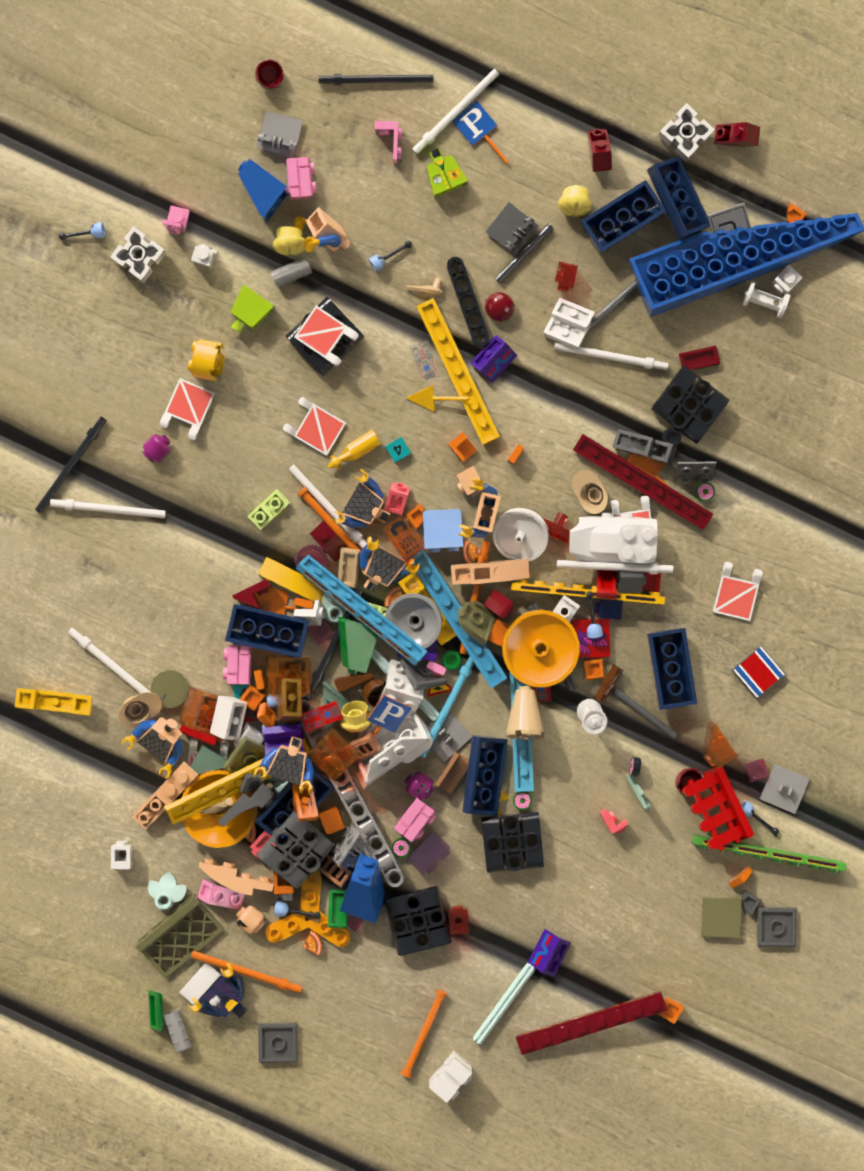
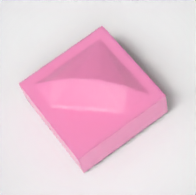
[426,661,446,675]

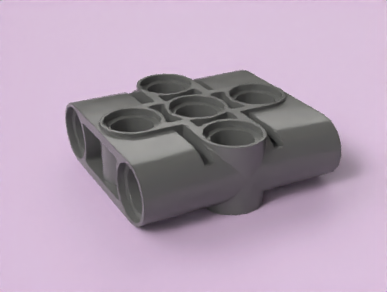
[256,810,335,889]

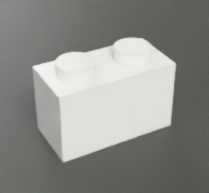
[210,696,247,740]

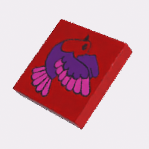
[571,619,610,658]

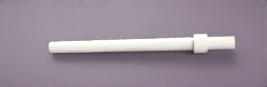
[412,69,499,154]
[554,342,668,371]
[288,465,367,549]
[50,499,166,518]
[557,560,673,574]
[68,628,150,693]

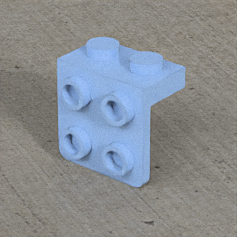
[423,509,463,552]

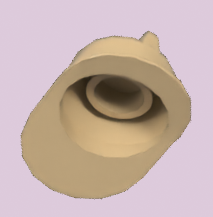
[572,470,608,514]
[119,692,162,728]

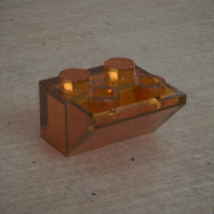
[308,727,361,781]

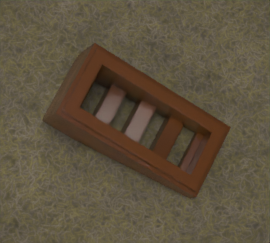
[333,673,375,693]

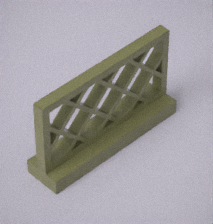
[135,893,224,978]

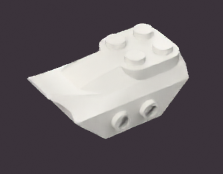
[569,512,657,564]
[355,711,433,789]

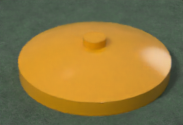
[502,610,580,687]
[182,770,257,848]

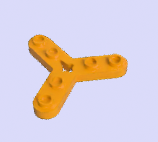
[265,870,351,947]

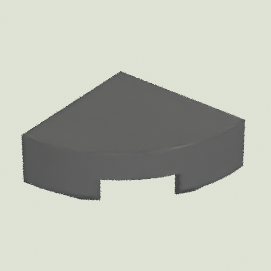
[240,773,265,793]
[742,889,762,916]
[274,893,294,901]

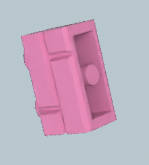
[286,157,316,200]
[223,645,252,684]
[394,798,436,842]

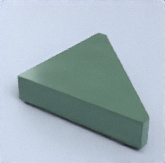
[322,680,352,730]
[190,745,227,774]
[625,774,651,811]

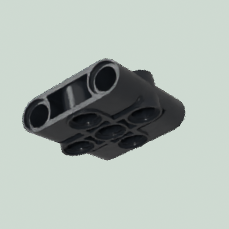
[285,297,365,376]
[650,365,730,444]
[481,812,544,873]
[384,886,452,956]

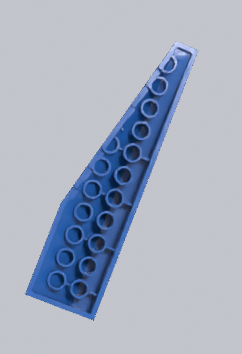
[629,213,864,317]

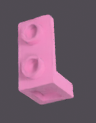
[375,121,402,164]
[162,206,190,235]
[198,879,245,910]

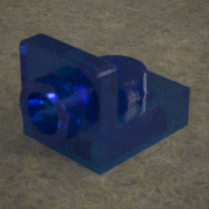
[595,599,623,620]

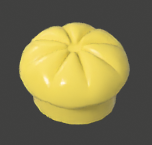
[558,185,592,217]
[272,227,306,256]
[339,701,372,733]

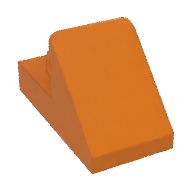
[292,784,318,822]

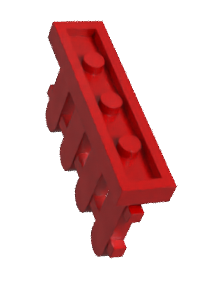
[682,765,755,852]

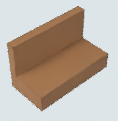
[435,751,469,794]

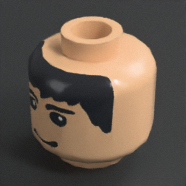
[236,905,265,934]

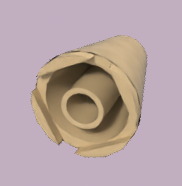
[506,686,544,740]

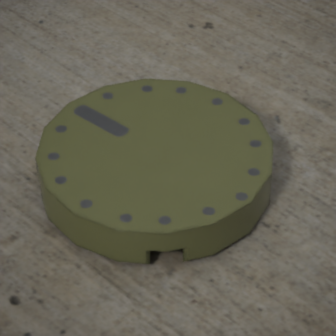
[151,670,189,708]

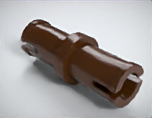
[594,664,624,703]

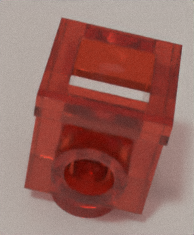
[555,262,578,293]
[448,905,470,935]

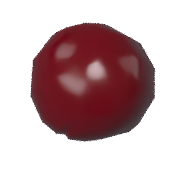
[255,59,284,89]
[484,292,515,322]
[675,768,703,798]

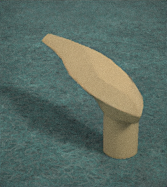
[406,278,443,295]
[199,798,234,814]

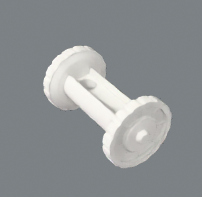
[742,281,790,319]
[577,699,607,734]

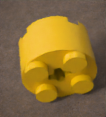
[188,339,225,382]

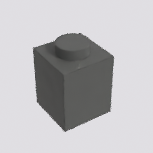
[616,571,646,593]

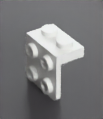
[379,660,424,712]

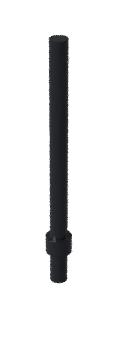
[318,74,434,86]
[35,416,107,514]
[307,588,364,695]

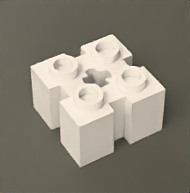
[658,103,715,162]
[110,226,167,283]
[429,1051,472,1103]

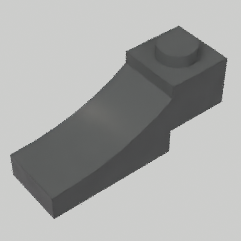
[612,429,677,466]
[218,784,274,827]

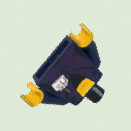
[188,963,247,1018]

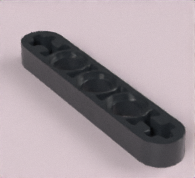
[447,257,489,347]

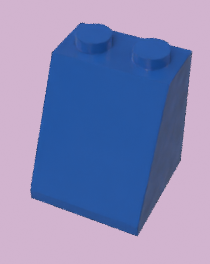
[238,158,289,223]
[339,854,385,924]

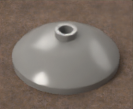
[385,593,442,649]

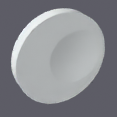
[493,508,549,561]

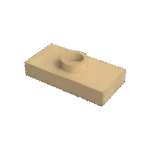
[338,547,361,588]

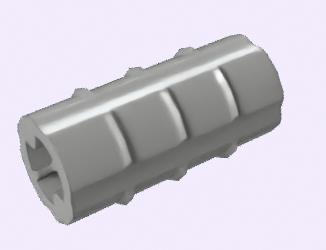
[271,257,312,288]
[163,1009,191,1052]

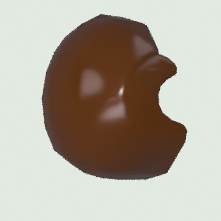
[362,678,386,707]

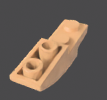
[451,558,530,585]
[132,762,198,830]
[199,858,274,896]

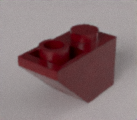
[714,122,760,147]
[587,129,612,172]
[483,589,514,618]

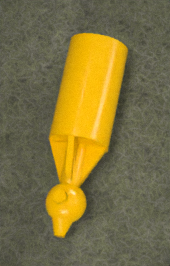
[327,430,381,470]

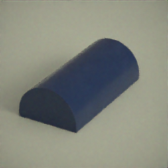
[646,156,710,240]
[581,180,667,254]
[225,604,309,659]
[647,628,697,710]
[462,735,508,815]
[255,767,335,842]

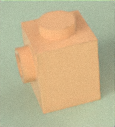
[456,466,482,497]

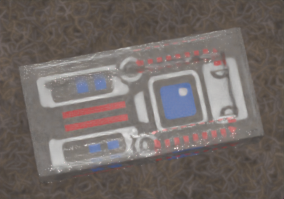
[410,340,440,383]

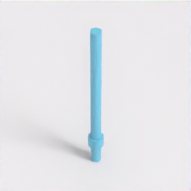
[420,656,474,758]

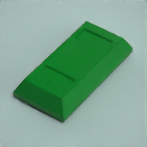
[328,890,348,928]
[148,990,164,1031]

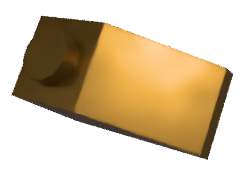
[277,678,302,723]

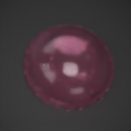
[295,544,328,575]

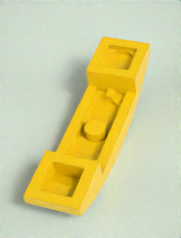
[258,557,325,606]
[398,573,456,646]
[15,688,93,715]

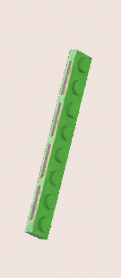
[692,834,847,873]

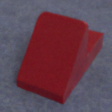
[309,521,348,562]
[232,579,273,609]

